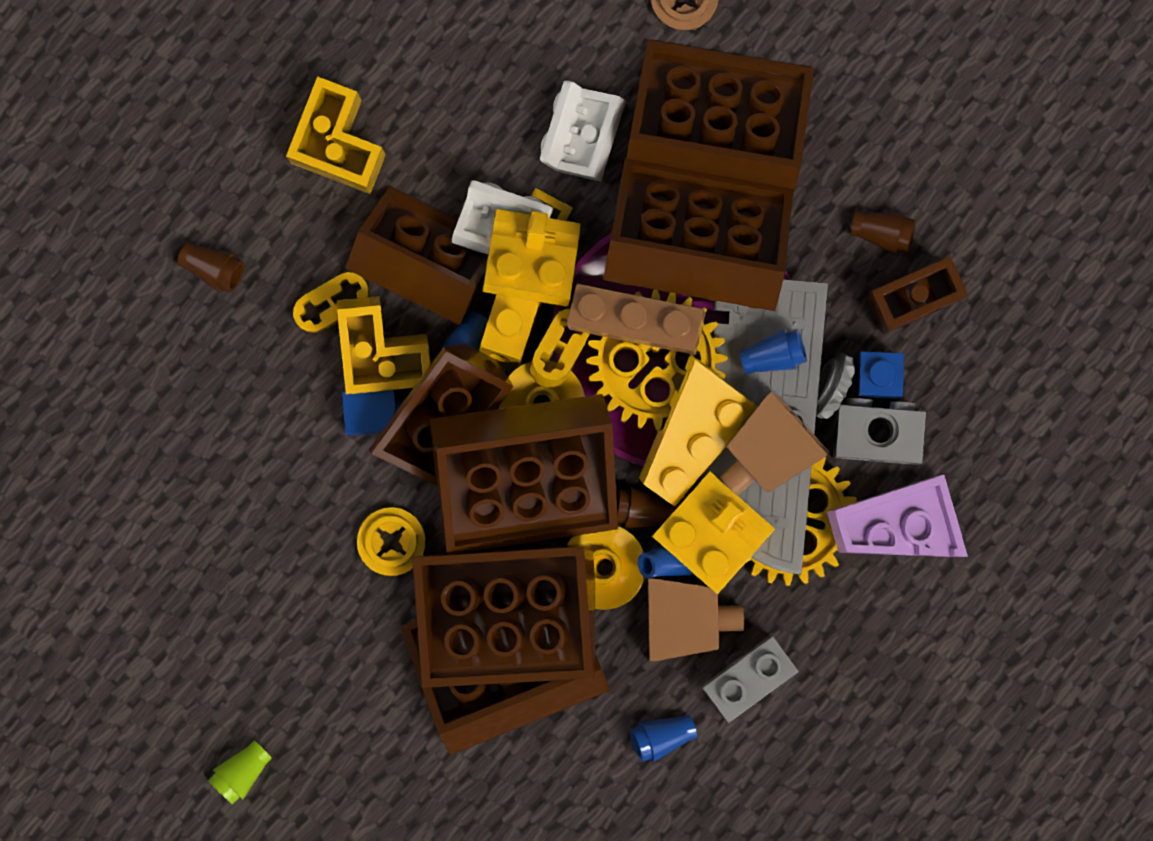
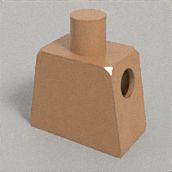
[720,390,829,496]
[647,579,744,661]

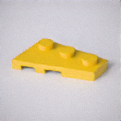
[639,354,758,507]

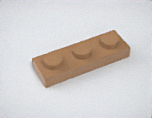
[567,284,706,355]

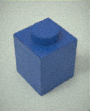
[855,352,904,400]
[342,389,405,437]

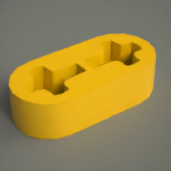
[293,272,369,333]
[530,309,589,387]

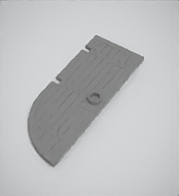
[701,279,828,575]

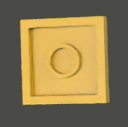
[482,209,581,307]
[652,471,775,595]

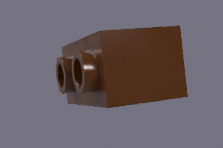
[866,256,969,335]

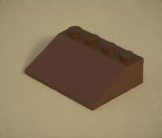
[626,39,814,196]
[603,159,794,311]
[429,394,618,555]
[412,543,596,688]
[400,620,610,755]

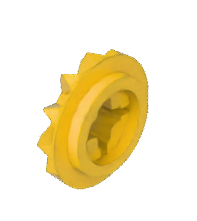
[357,507,425,576]

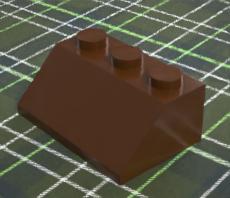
[345,186,488,325]
[369,344,514,486]

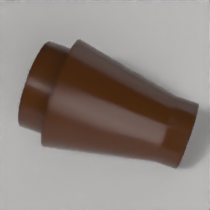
[851,211,916,255]
[177,242,245,293]
[616,486,677,528]

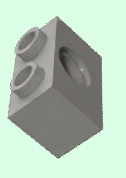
[832,398,926,465]
[701,635,799,723]

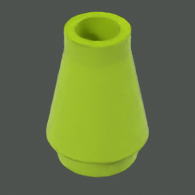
[208,741,272,805]

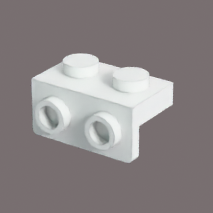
[540,80,626,182]
[451,180,553,255]

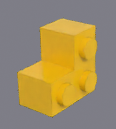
[286,76,386,194]
[337,296,430,394]

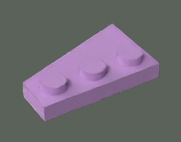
[827,475,968,557]

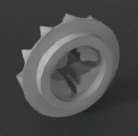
[816,353,855,419]

